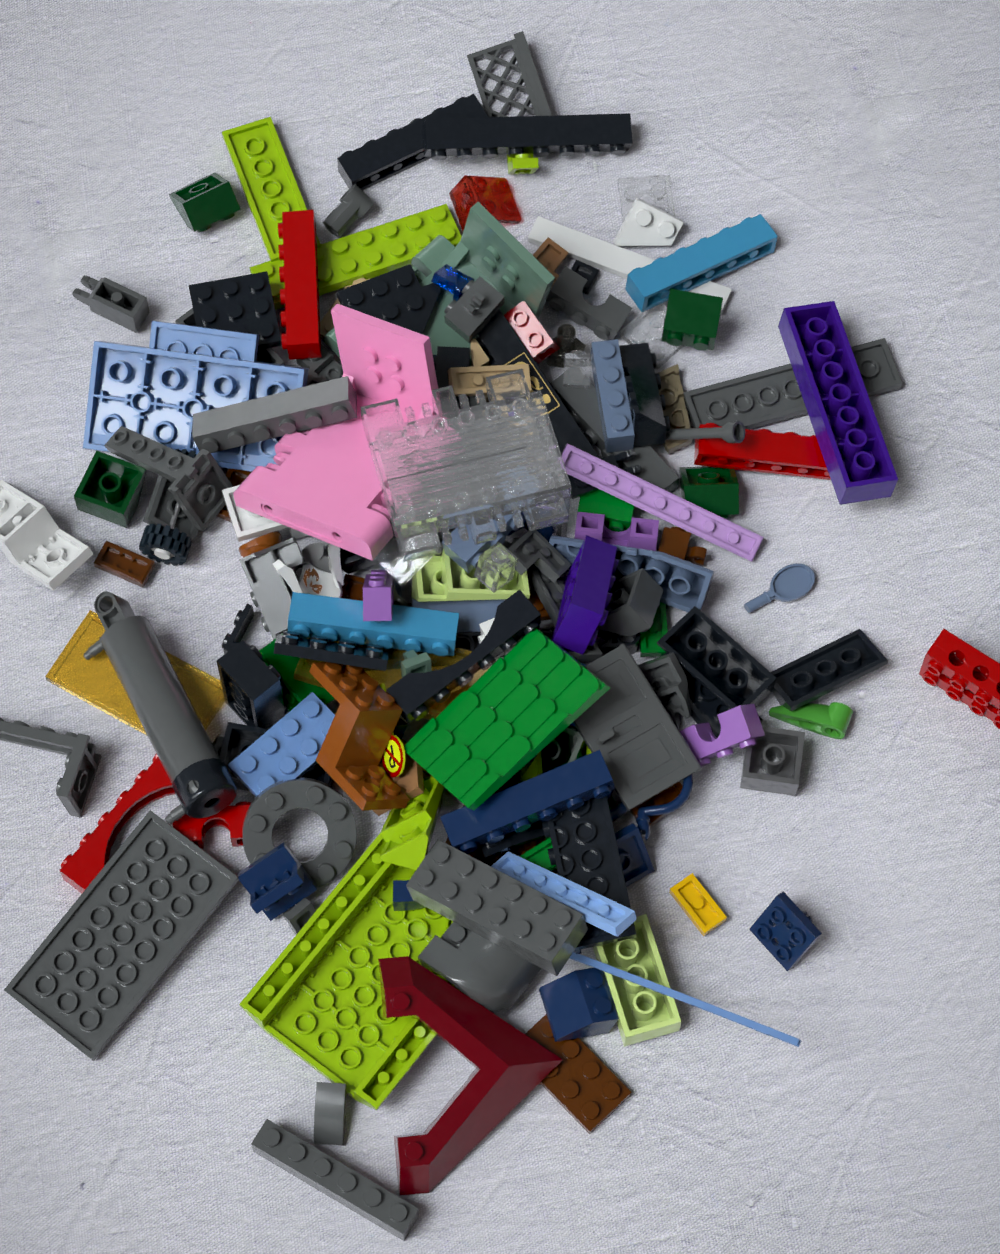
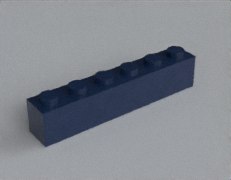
[440,750,615,854]

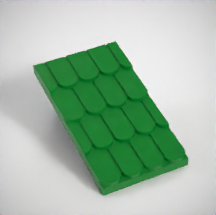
[404,629,611,811]

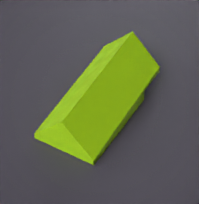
[379,776,445,870]

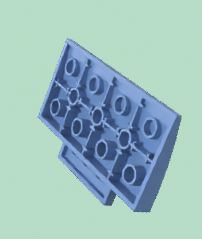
[83,321,309,472]

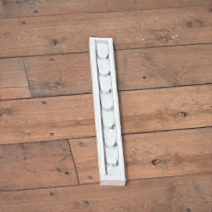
[528,216,732,315]

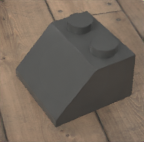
[596,568,663,637]

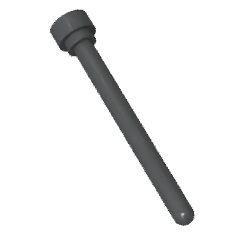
[666,421,745,443]

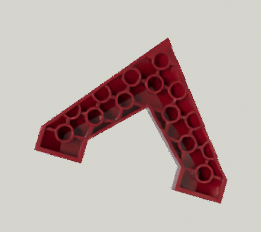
[378,956,563,1196]

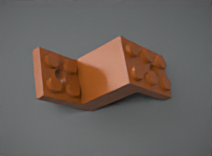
[309,662,409,811]

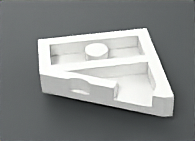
[613,198,684,246]

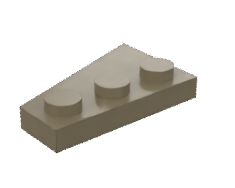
[656,364,692,454]

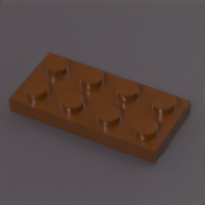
[525,1014,632,1134]

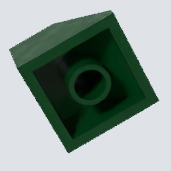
[169,172,241,232]
[661,289,723,351]
[679,466,739,518]

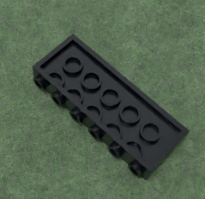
[542,796,637,954]

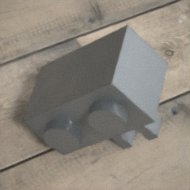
[444,276,505,343]

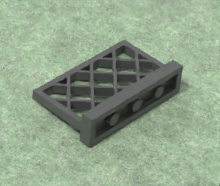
[467,31,552,117]

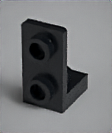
[222,603,254,654]

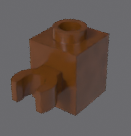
[658,527,707,566]

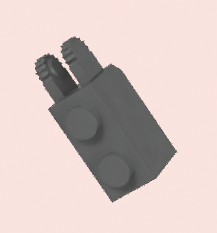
[72,276,150,333]

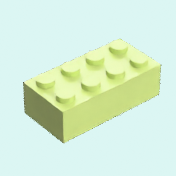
[593,914,681,1047]

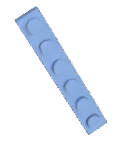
[491,852,637,937]

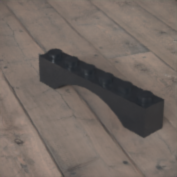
[386,589,541,724]

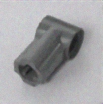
[322,184,374,238]

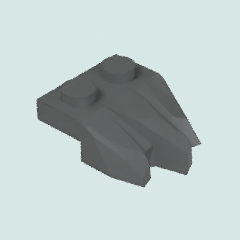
[638,652,691,729]

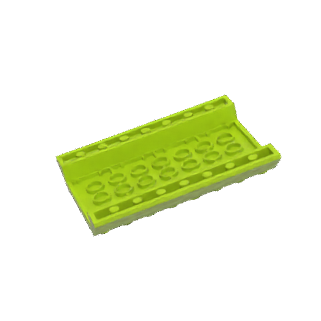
[239,834,460,1110]

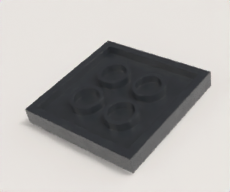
[188,271,282,350]

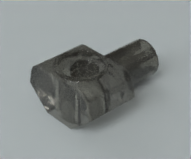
[546,324,586,368]

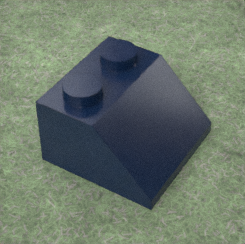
[539,968,619,1042]

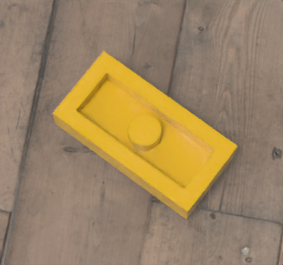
[669,873,727,937]

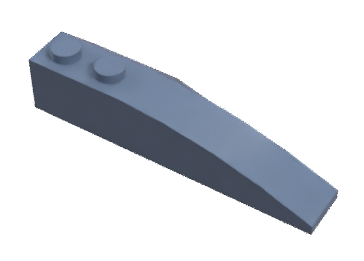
[549,535,714,612]

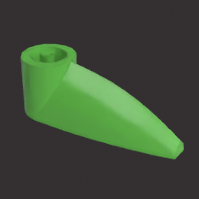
[769,702,853,739]

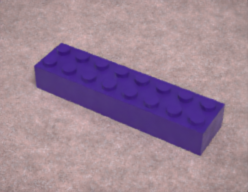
[778,301,898,505]

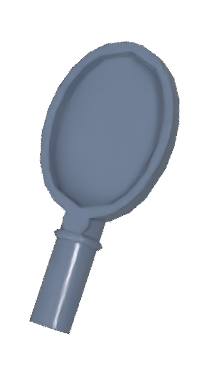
[744,563,815,613]

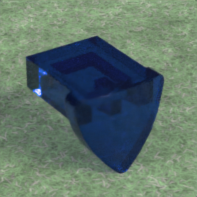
[431,264,474,301]

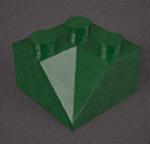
[74,450,147,528]

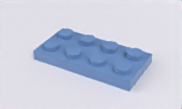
[228,692,335,797]

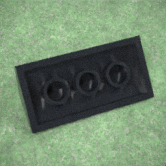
[771,629,888,711]

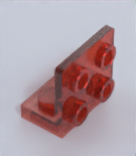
[449,175,522,231]

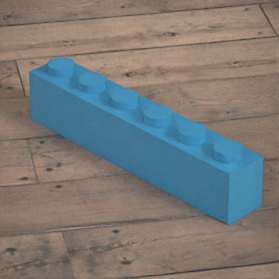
[625,214,778,312]
[288,592,459,656]

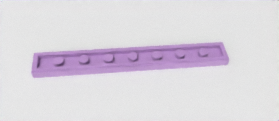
[555,443,764,562]

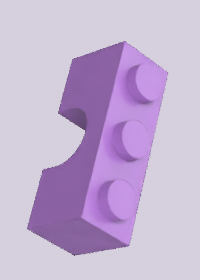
[575,512,659,551]
[363,569,394,621]
[679,704,765,767]

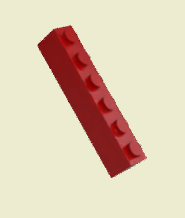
[278,210,321,360]
[694,423,831,480]

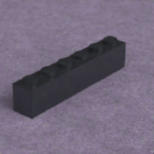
[337,94,488,191]

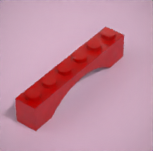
[59,753,175,894]

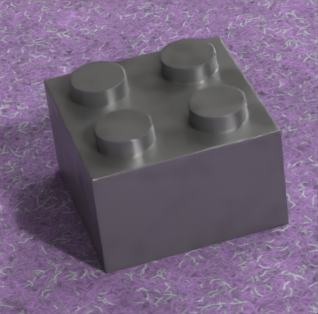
[740,726,805,796]

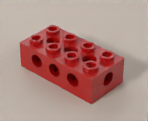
[919,629,1000,729]

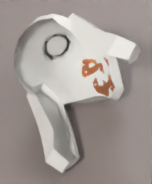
[273,543,344,598]

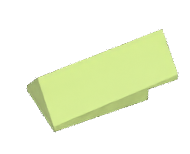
[411,549,530,602]

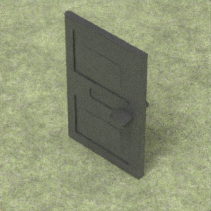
[573,643,702,811]

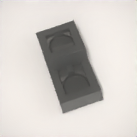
[314,1082,347,1146]

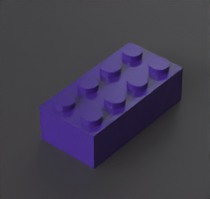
[552,535,619,655]

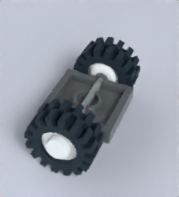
[139,449,198,566]

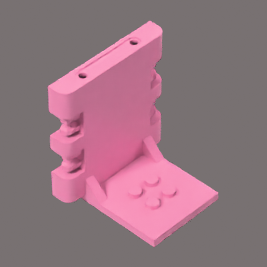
[233,304,463,561]

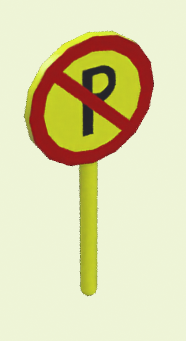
[380,683,406,777]

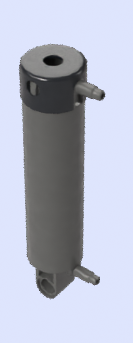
[83,591,237,824]

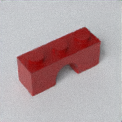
[172,801,251,849]

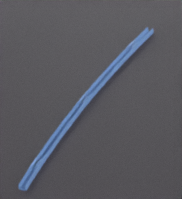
[570,952,801,1047]

